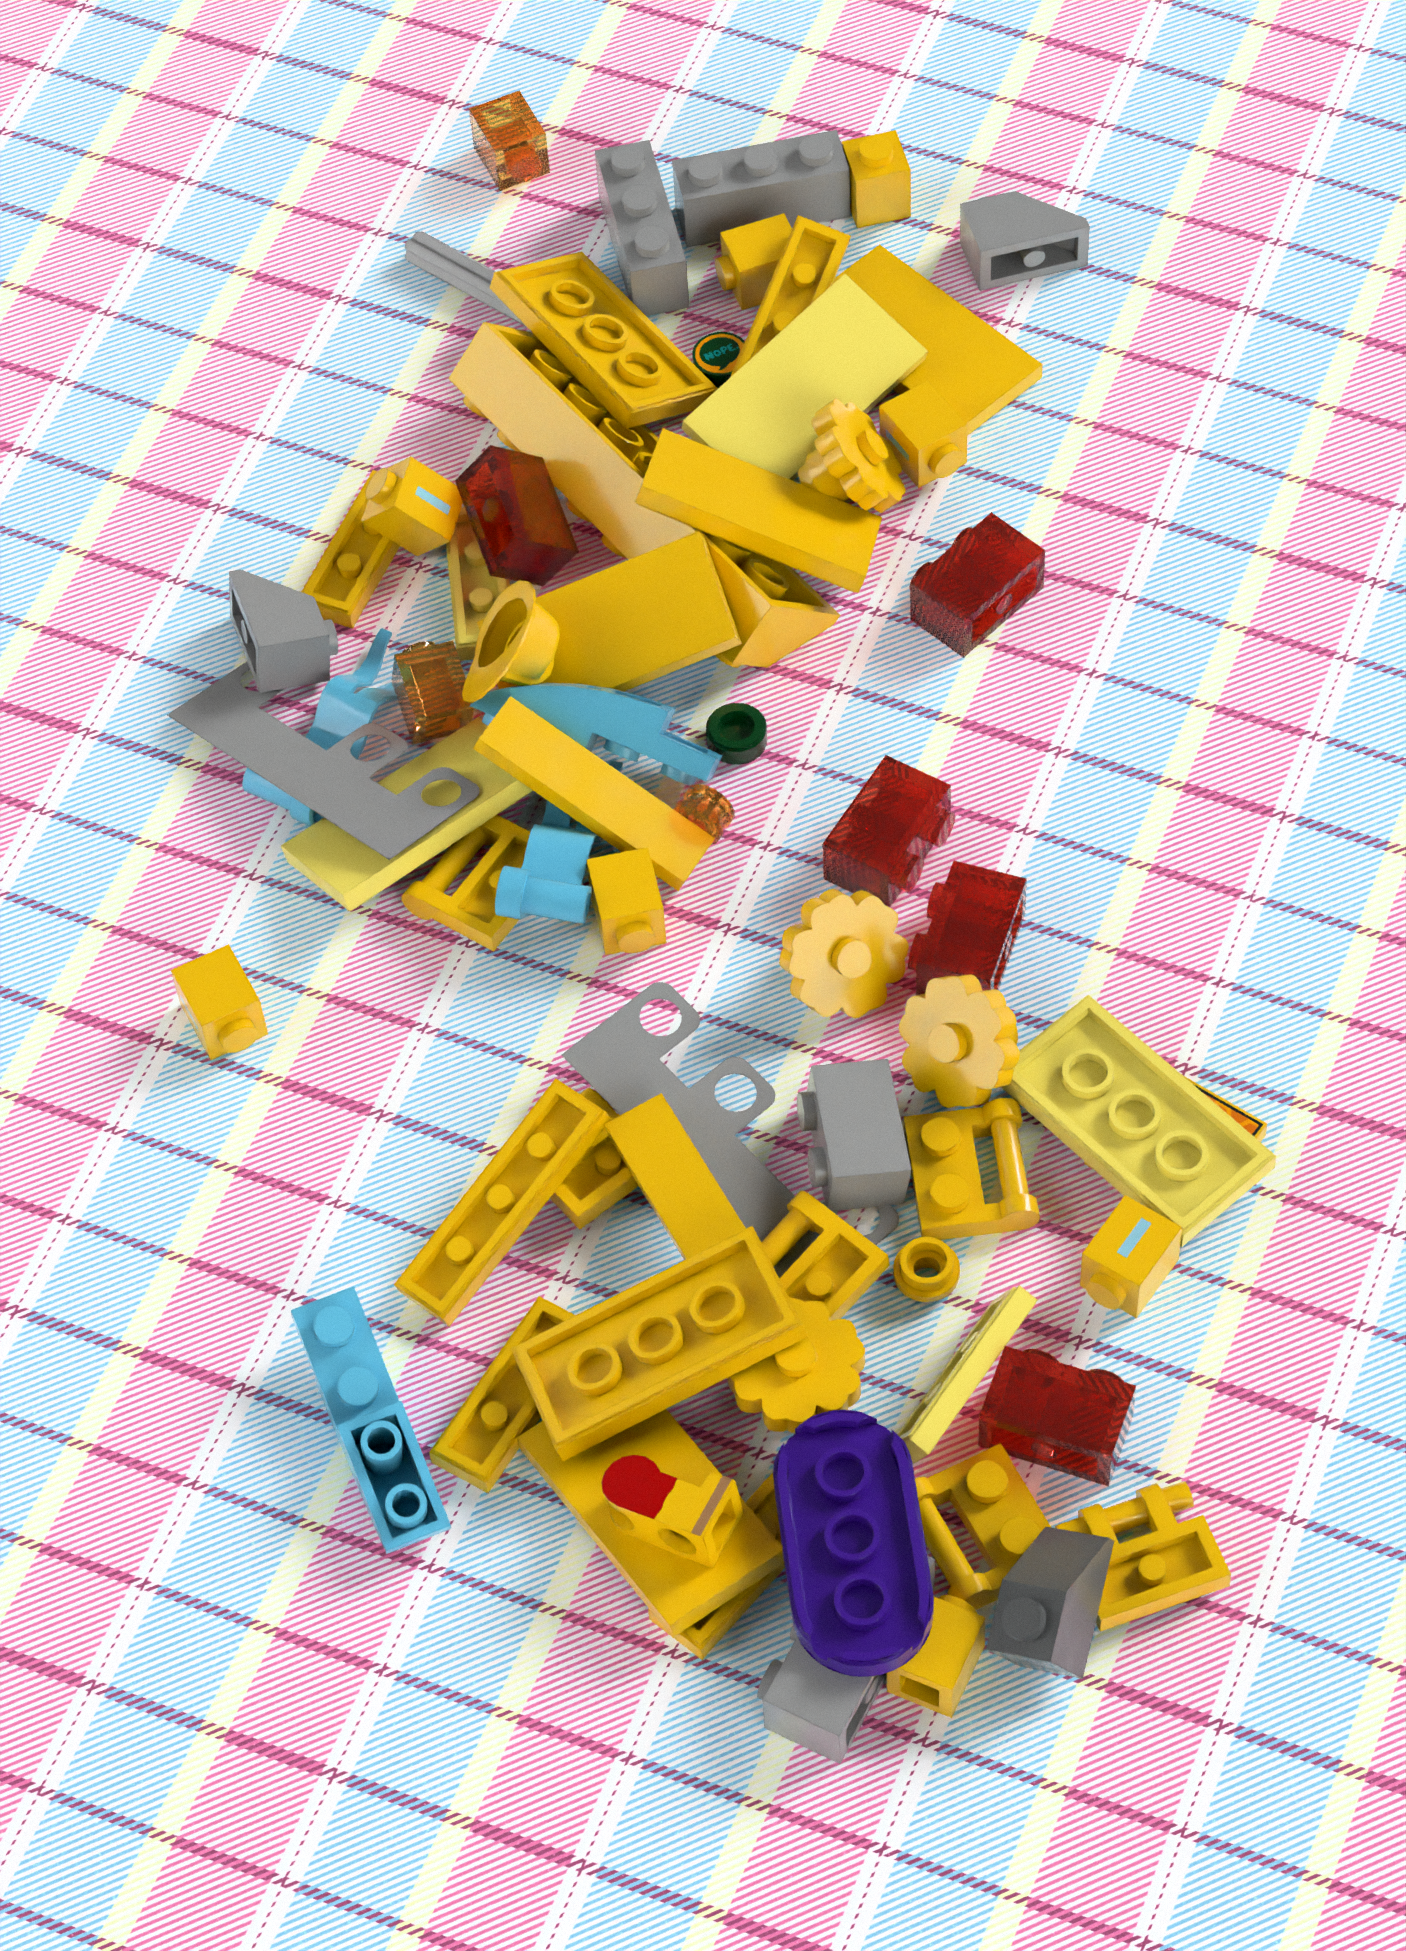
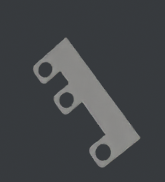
[167,661,479,860]
[561,982,899,1278]

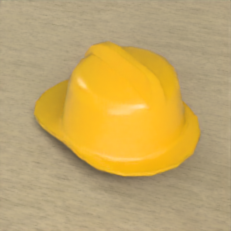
[462,580,560,703]

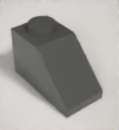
[986,1527,1114,1679]

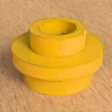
[893,1236,960,1302]

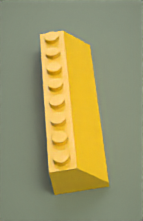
[448,322,840,668]

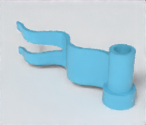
[242,628,432,826]
[495,761,623,924]

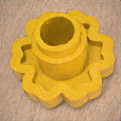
[798,399,906,513]
[779,889,909,1019]
[898,974,1020,1108]
[727,1298,865,1434]

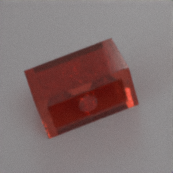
[455,445,579,587]
[909,512,1045,658]
[822,755,956,907]
[908,860,1027,995]
[978,1346,1136,1487]

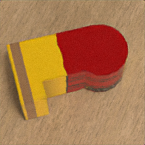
[601,1455,744,1568]

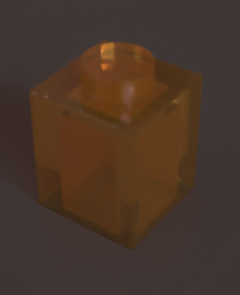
[469,90,550,191]
[391,640,474,745]

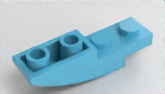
[470,683,723,786]
[291,1286,451,1554]

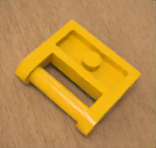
[401,815,530,952]
[904,1098,1040,1240]
[761,1190,890,1320]
[915,1443,1052,1610]

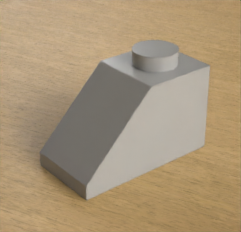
[960,191,1090,291]
[229,569,338,693]

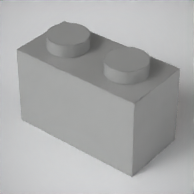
[797,1059,911,1210]

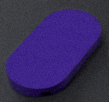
[773,1410,934,1677]

